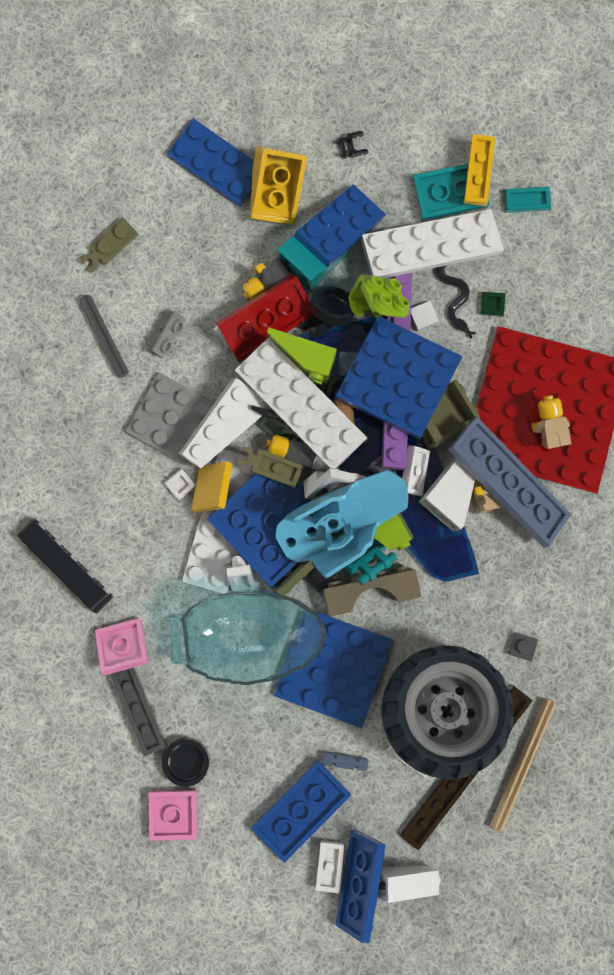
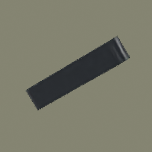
[17,518,113,614]

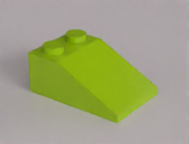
[267,327,337,385]

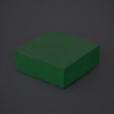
[480,292,506,317]

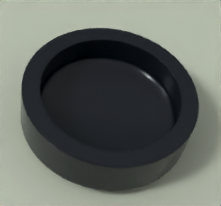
[310,286,355,326]
[162,737,210,787]

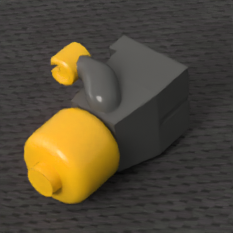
[242,258,291,301]
[266,435,316,470]

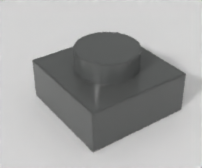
[508,632,538,662]

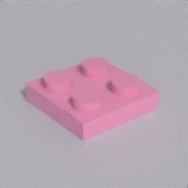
[95,618,149,676]
[149,789,198,841]

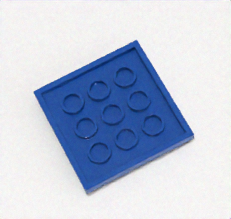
[336,316,463,439]
[207,473,316,587]
[274,608,393,728]

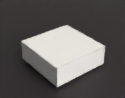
[411,301,439,331]
[164,468,196,501]

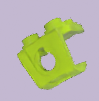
[349,275,410,318]

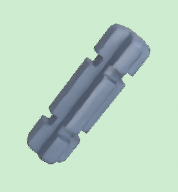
[322,752,369,771]

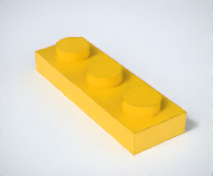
[464,134,495,206]

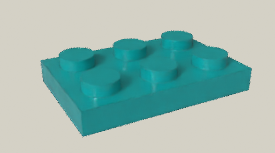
[413,164,490,221]

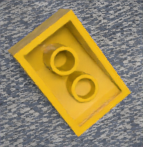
[250,145,307,225]

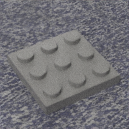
[125,372,214,465]

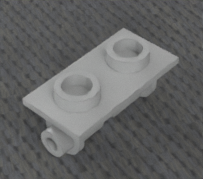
[146,309,186,358]

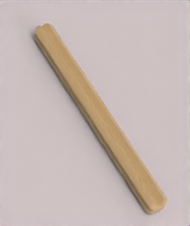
[490,698,556,832]

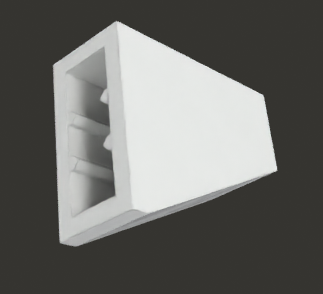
[419,458,475,532]
[377,866,440,903]

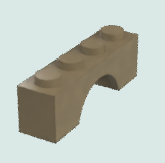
[324,566,422,617]

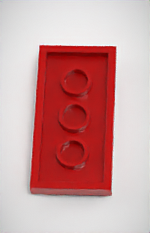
[216,274,313,362]

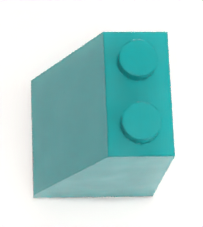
[277,235,349,292]

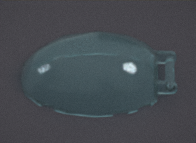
[166,589,327,685]

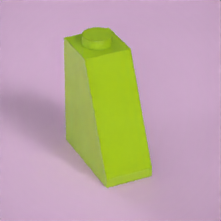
[374,513,413,551]

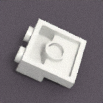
[303,468,366,500]

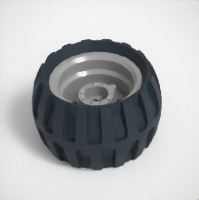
[381,645,514,779]

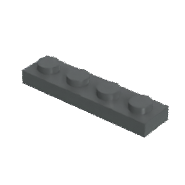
[110,667,167,757]

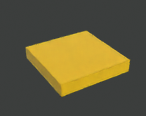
[191,461,233,513]

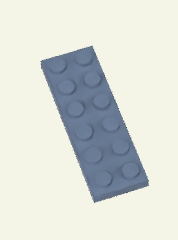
[448,416,571,548]

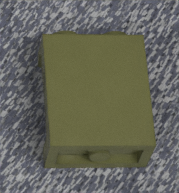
[421,380,480,450]

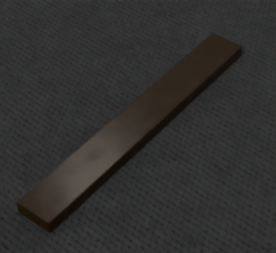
[399,685,533,851]

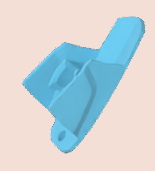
[276,470,408,578]

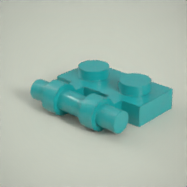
[344,538,397,585]

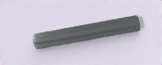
[79,295,129,378]

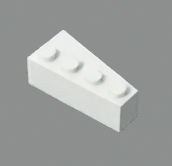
[179,378,271,468]

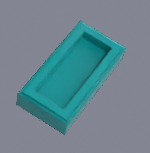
[504,187,551,213]

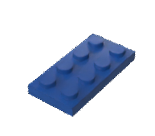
[167,118,254,207]
[294,184,386,268]
[251,760,351,863]
[335,830,386,943]

